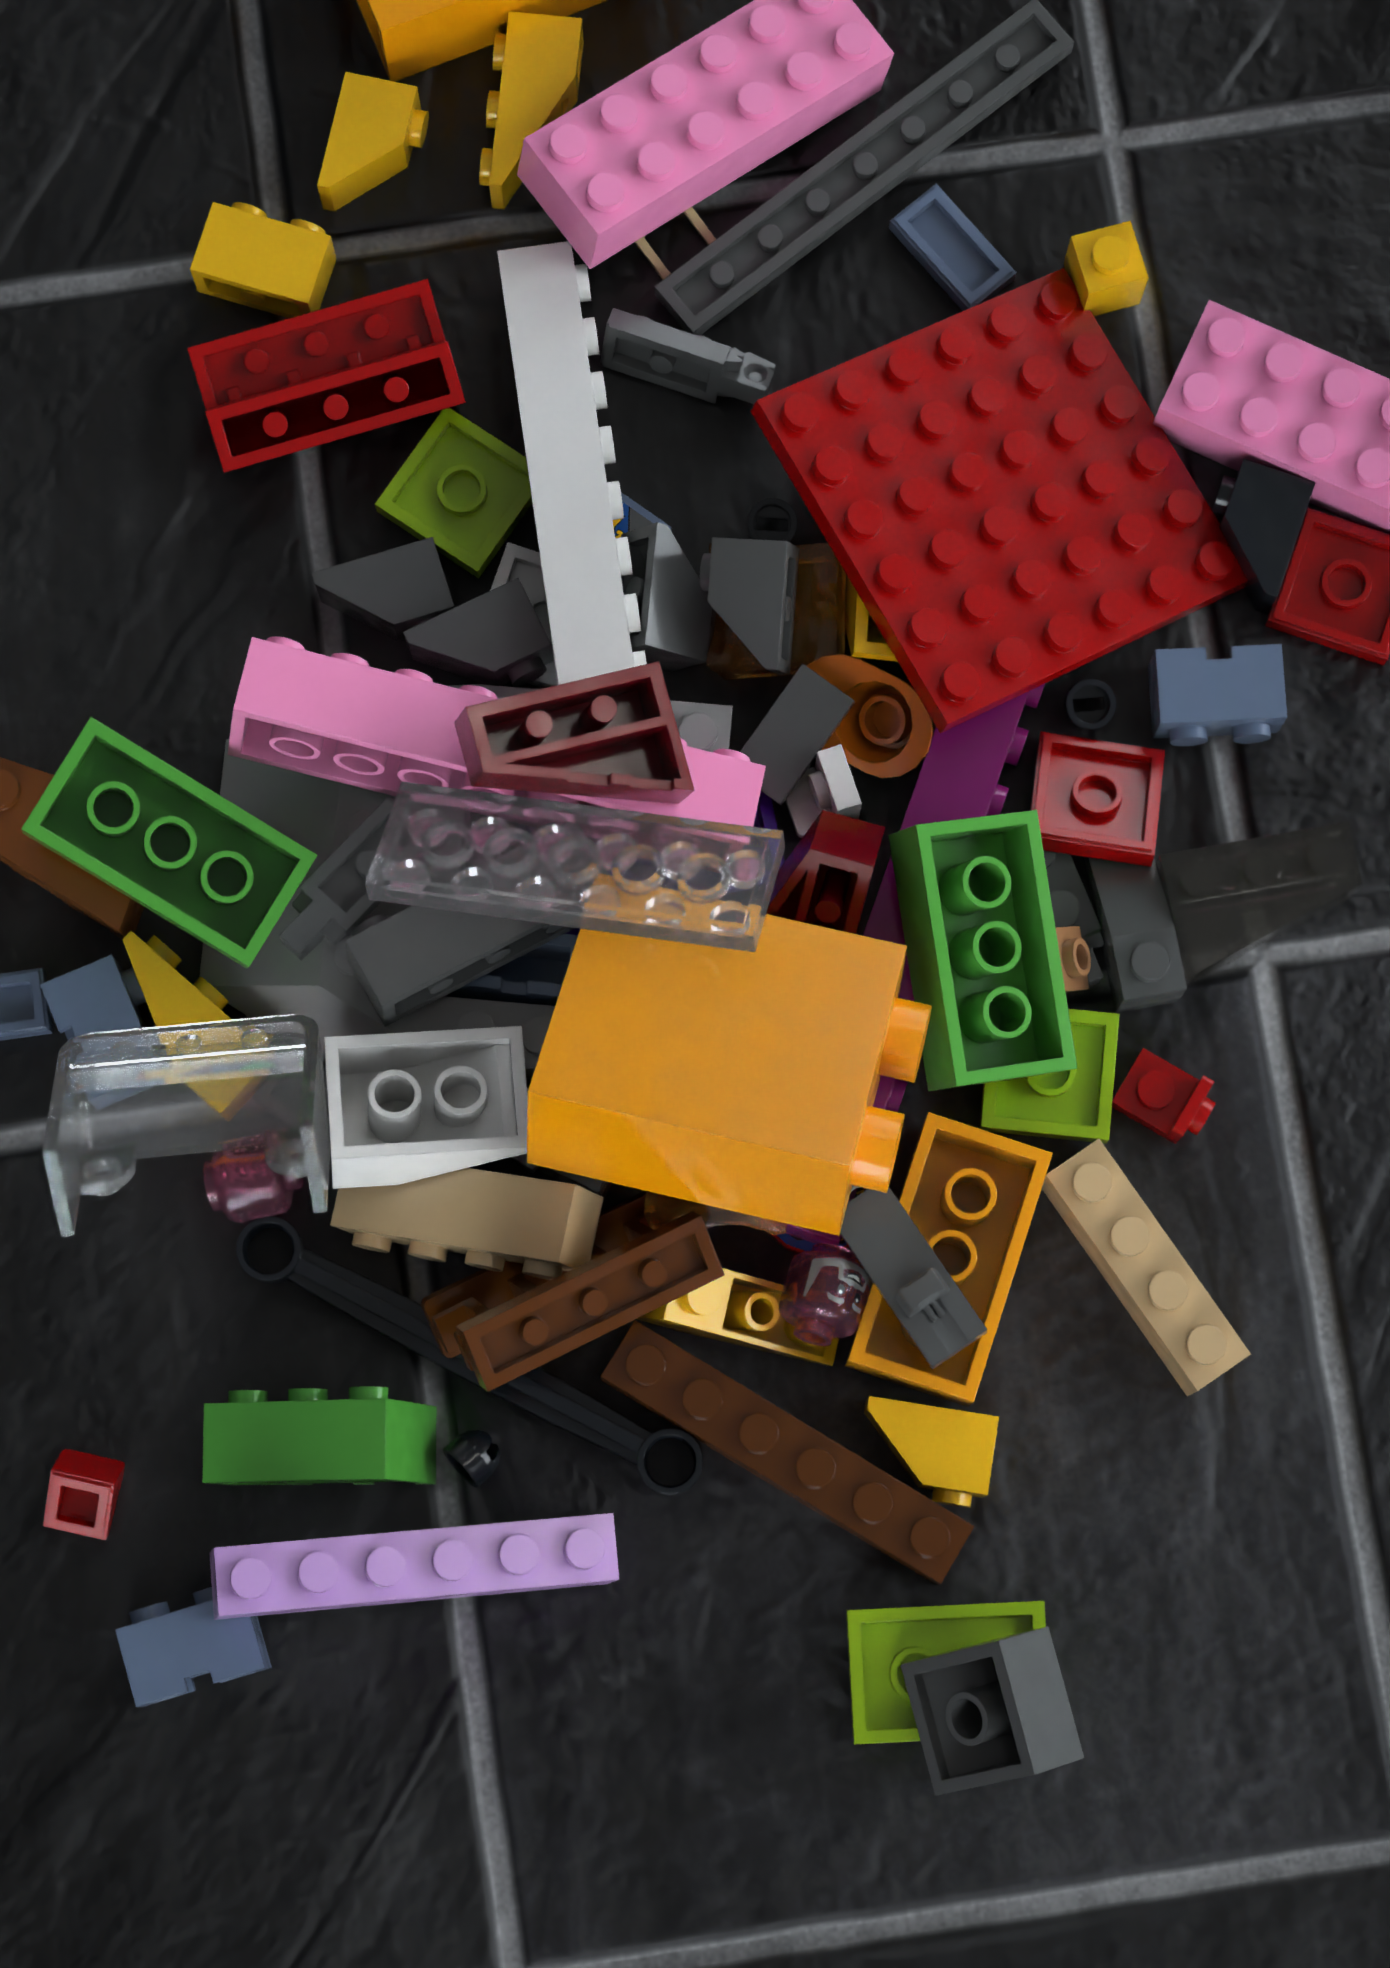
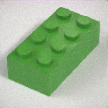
[21,717,318,968]
[889,810,1077,1091]

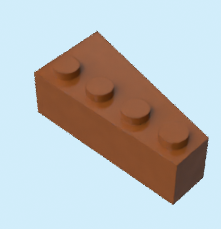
[0,757,144,939]

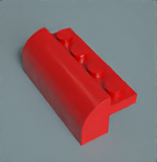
[187,279,466,473]

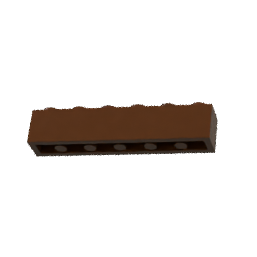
[601,1320,975,1585]

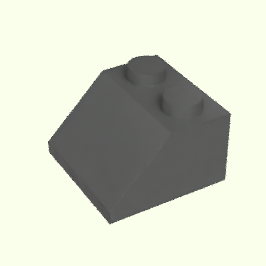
[901,1626,1084,1796]

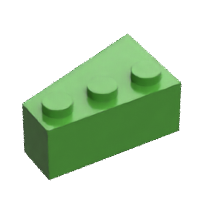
[202,1386,437,1485]

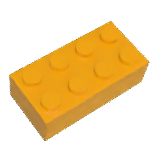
[845,1112,1053,1407]

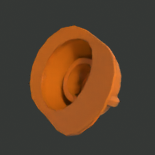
[806,654,933,778]

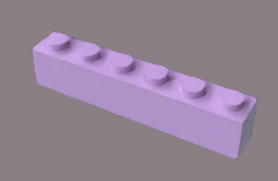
[209,1513,619,1620]

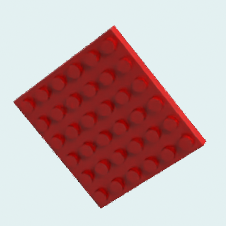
[750,268,1248,734]

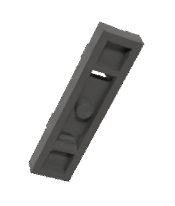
[840,1185,987,1370]

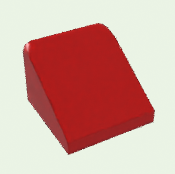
[43,1449,125,1540]

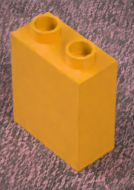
[527,876,932,1236]

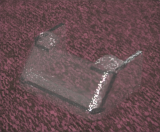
[42,1014,330,1237]

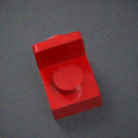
[1112,1048,1216,1144]

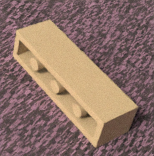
[1042,1139,1251,1396]
[330,1168,604,1280]

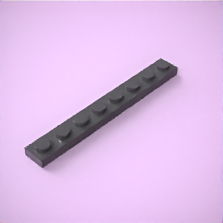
[655,0,1074,335]

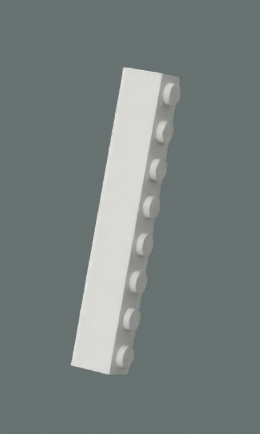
[497,241,647,685]

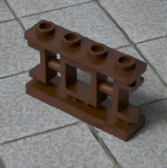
[421,1191,725,1392]

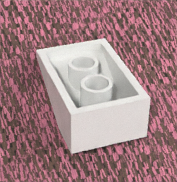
[324,1026,528,1189]

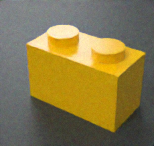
[190,202,337,318]

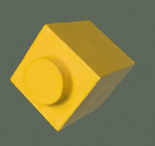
[1064,220,1149,316]

